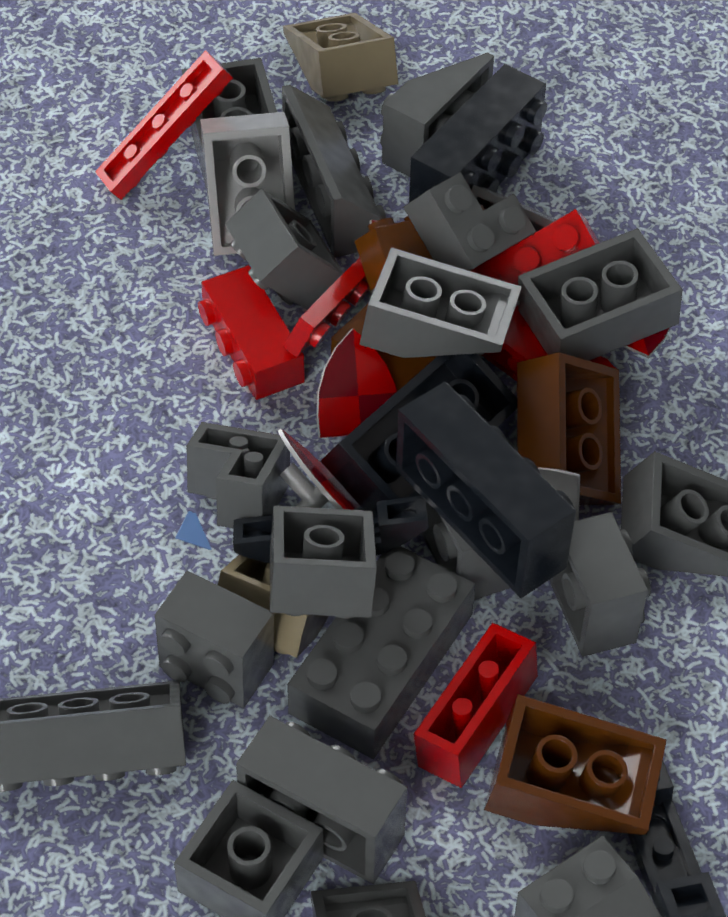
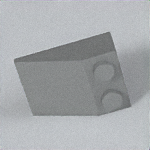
[200,112,295,256]

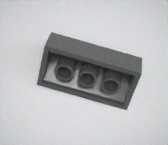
[282,85,386,258]
[0,681,186,792]

